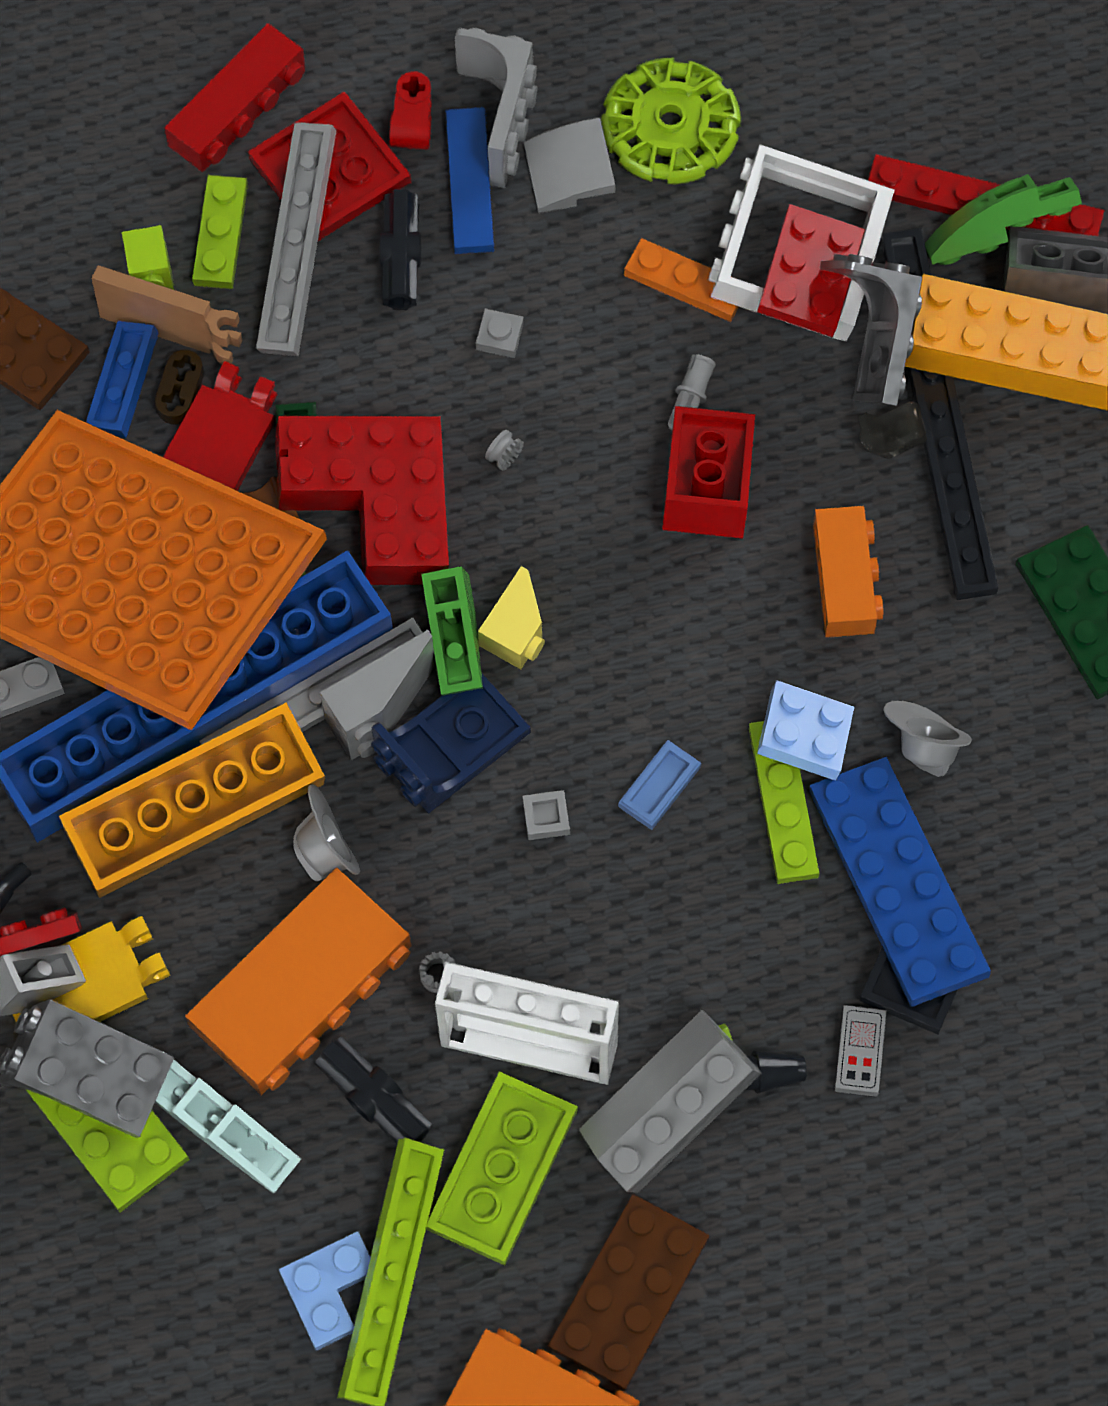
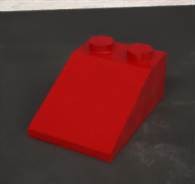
[662,406,755,539]

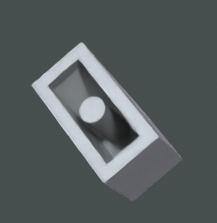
[0,944,86,1016]

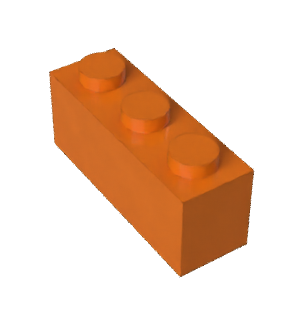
[813,506,883,637]

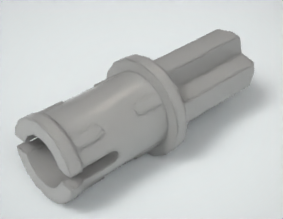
[668,354,716,431]

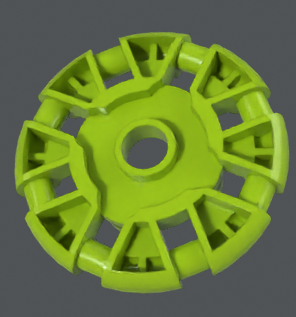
[601,58,741,184]

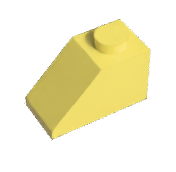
[478,566,545,670]

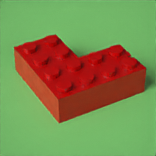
[275,416,449,585]

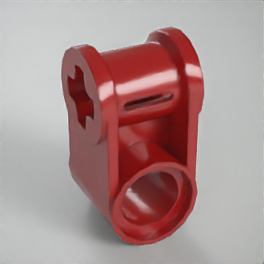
[390,71,432,150]

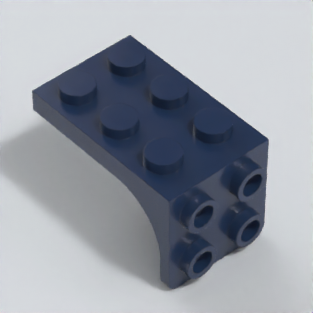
[371,674,531,814]

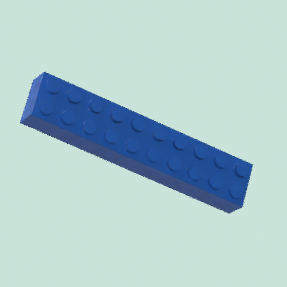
[0,550,393,843]

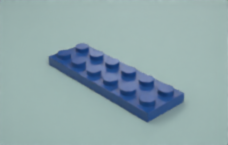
[809,757,991,1007]

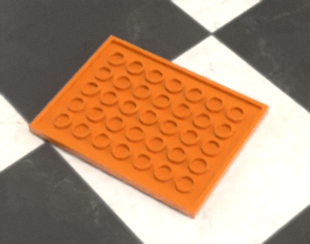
[0,410,327,730]

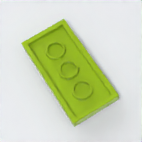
[426,1071,578,1265]
[25,1089,190,1213]

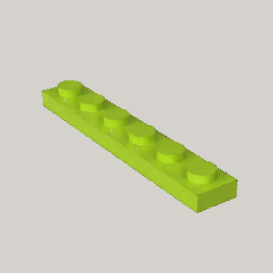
[338,1138,444,1406]

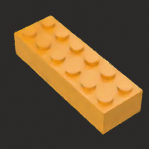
[905,274,1108,411]
[59,702,325,898]

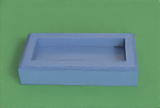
[618,740,701,830]

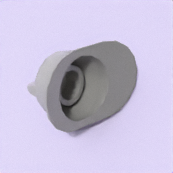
[883,701,972,777]
[294,784,360,881]

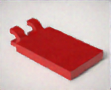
[163,361,277,491]

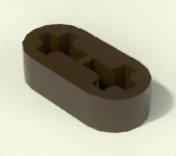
[155,349,204,425]

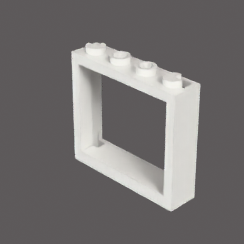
[708,145,894,341]
[435,962,619,1085]

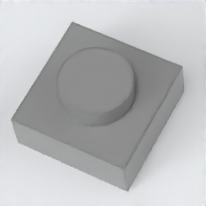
[476,309,524,358]
[523,790,570,840]

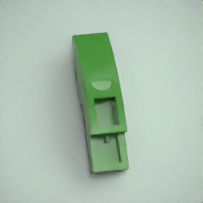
[925,174,1082,265]

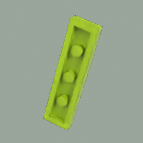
[749,721,819,884]

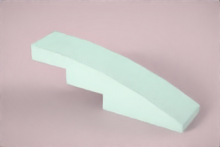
[155,1051,301,1193]

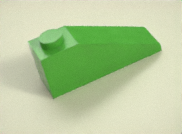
[421,566,483,696]

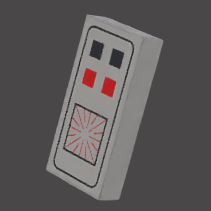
[835,1005,886,1097]

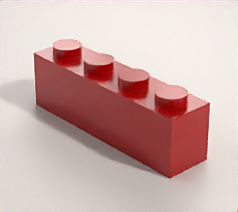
[164,23,306,172]

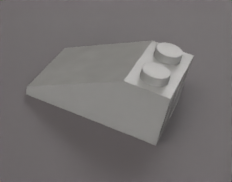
[320,630,435,760]

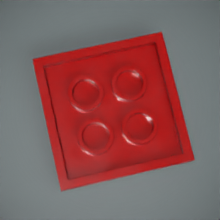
[248,91,411,241]

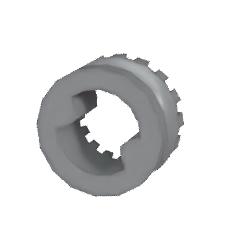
[485,430,524,471]
[419,951,456,994]

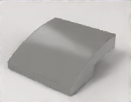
[524,117,615,213]

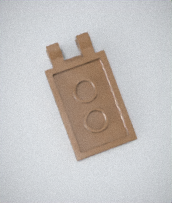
[92,265,242,364]

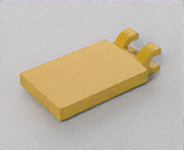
[13,916,170,1022]

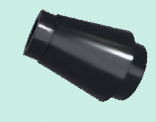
[745,1051,807,1094]

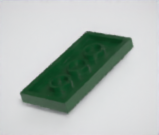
[1016,525,1108,700]

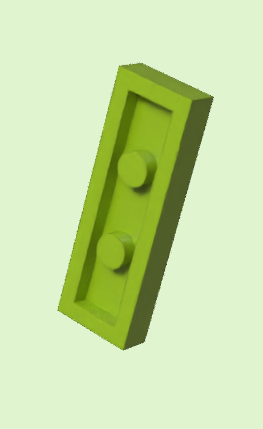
[192,175,248,289]

